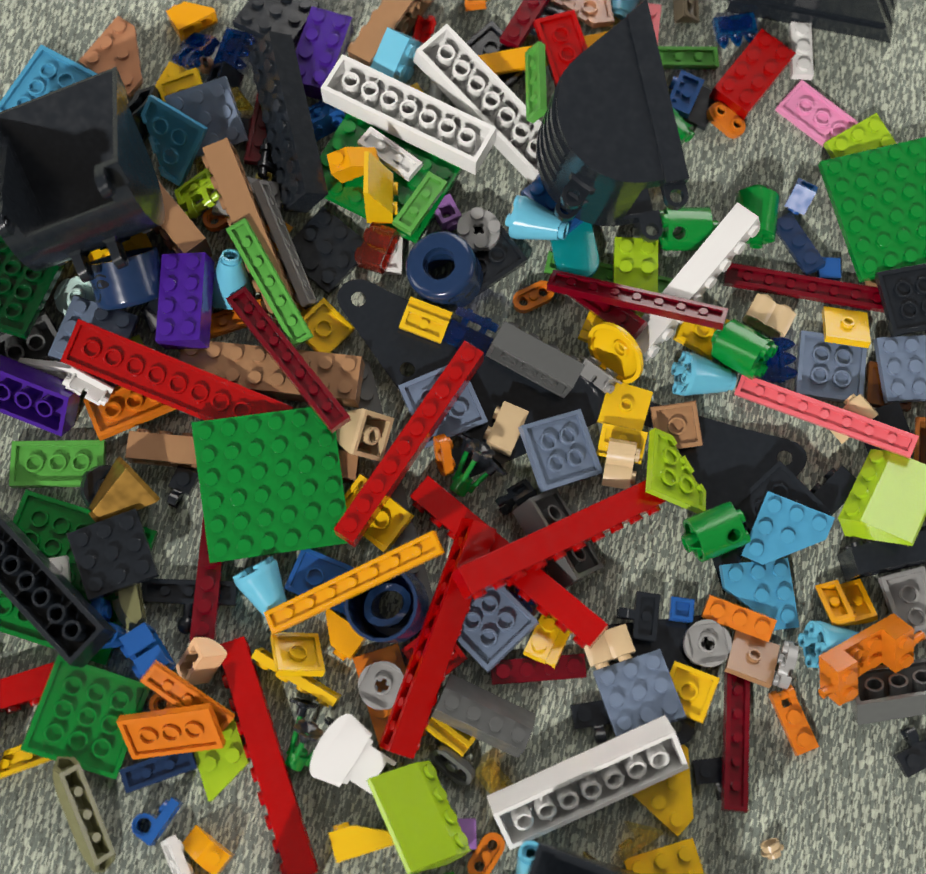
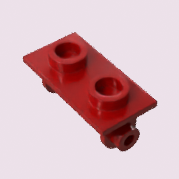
[412,15,437,43]

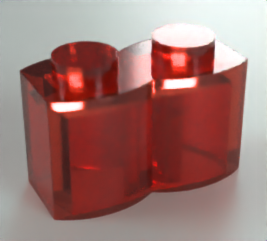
[355,222,400,275]

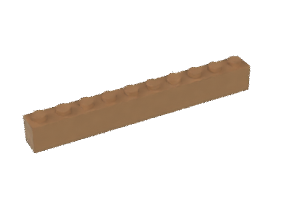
[125,429,360,483]

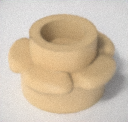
[760,838,784,860]

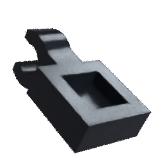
[166,466,199,509]
[495,478,537,516]

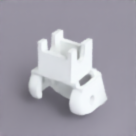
[310,714,397,795]

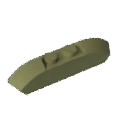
[112,583,147,631]
[53,757,116,873]

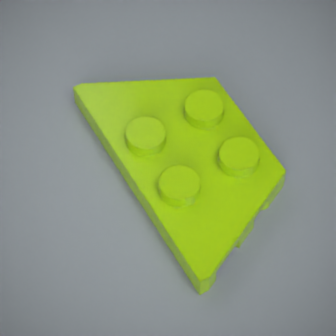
[193,718,249,802]

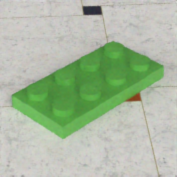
[9,440,106,488]

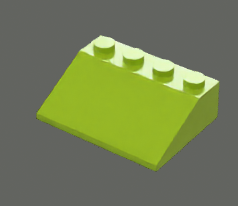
[838,449,926,546]
[367,761,471,874]

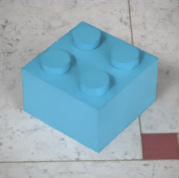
[370,27,424,83]

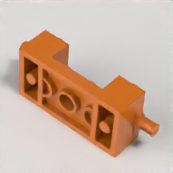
[818,613,926,706]

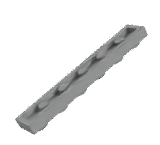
[251,180,317,307]

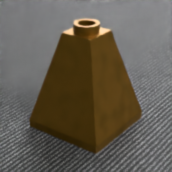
[89,456,160,522]

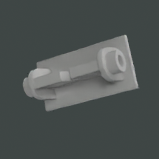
[580,355,623,394]

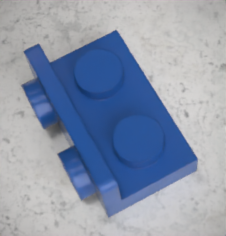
[669,70,704,118]
[309,100,345,141]

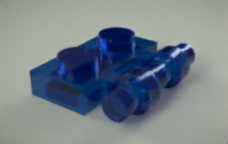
[172,32,220,68]
[442,306,499,357]

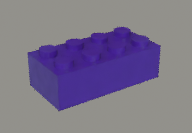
[295,6,353,100]
[155,252,215,350]
[0,355,80,437]

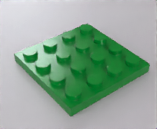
[20,654,150,780]

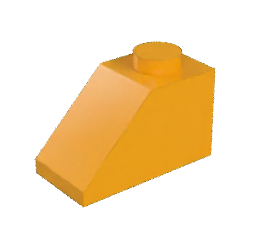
[166,1,218,41]
[327,147,379,183]
[325,609,366,661]
[182,824,234,874]

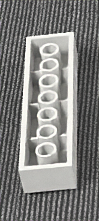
[413,24,542,184]
[321,54,496,175]
[486,715,689,850]

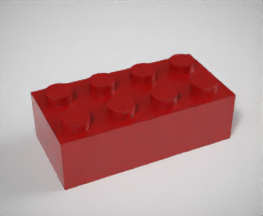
[709,28,796,120]

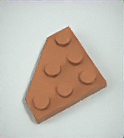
[550,0,614,28]
[78,16,143,98]

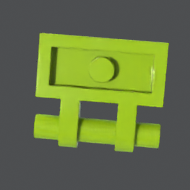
[174,168,221,219]

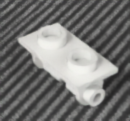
[62,367,114,406]

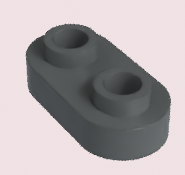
[430,745,475,786]

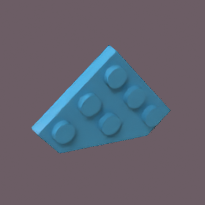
[141,95,208,186]
[741,491,835,565]
[719,558,800,630]

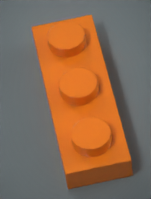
[701,594,777,642]

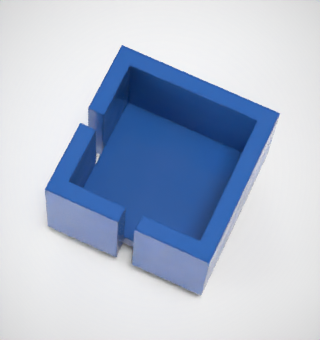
[119,622,176,679]

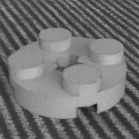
[457,207,501,252]
[683,619,732,668]
[772,640,799,689]
[358,661,404,710]

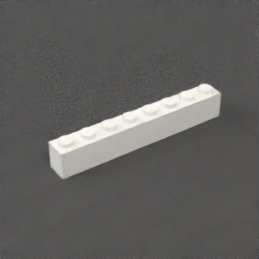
[636,202,760,362]

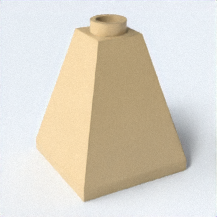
[336,408,394,462]

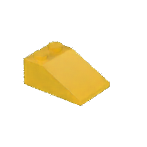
[363,151,398,224]
[328,822,394,863]

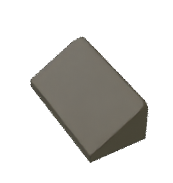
[673,0,700,23]

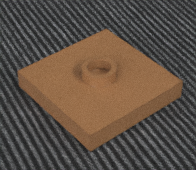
[650,401,703,449]
[724,630,780,688]

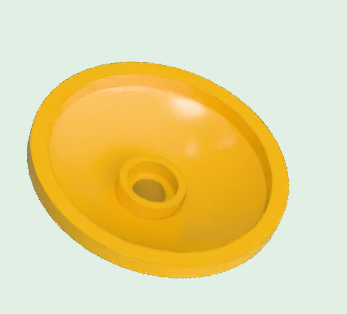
[587,322,643,384]

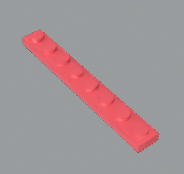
[734,375,919,459]

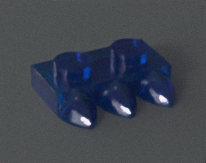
[712,12,758,49]
[213,27,256,70]
[762,338,798,383]

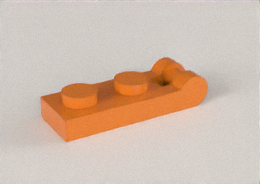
[768,684,819,756]

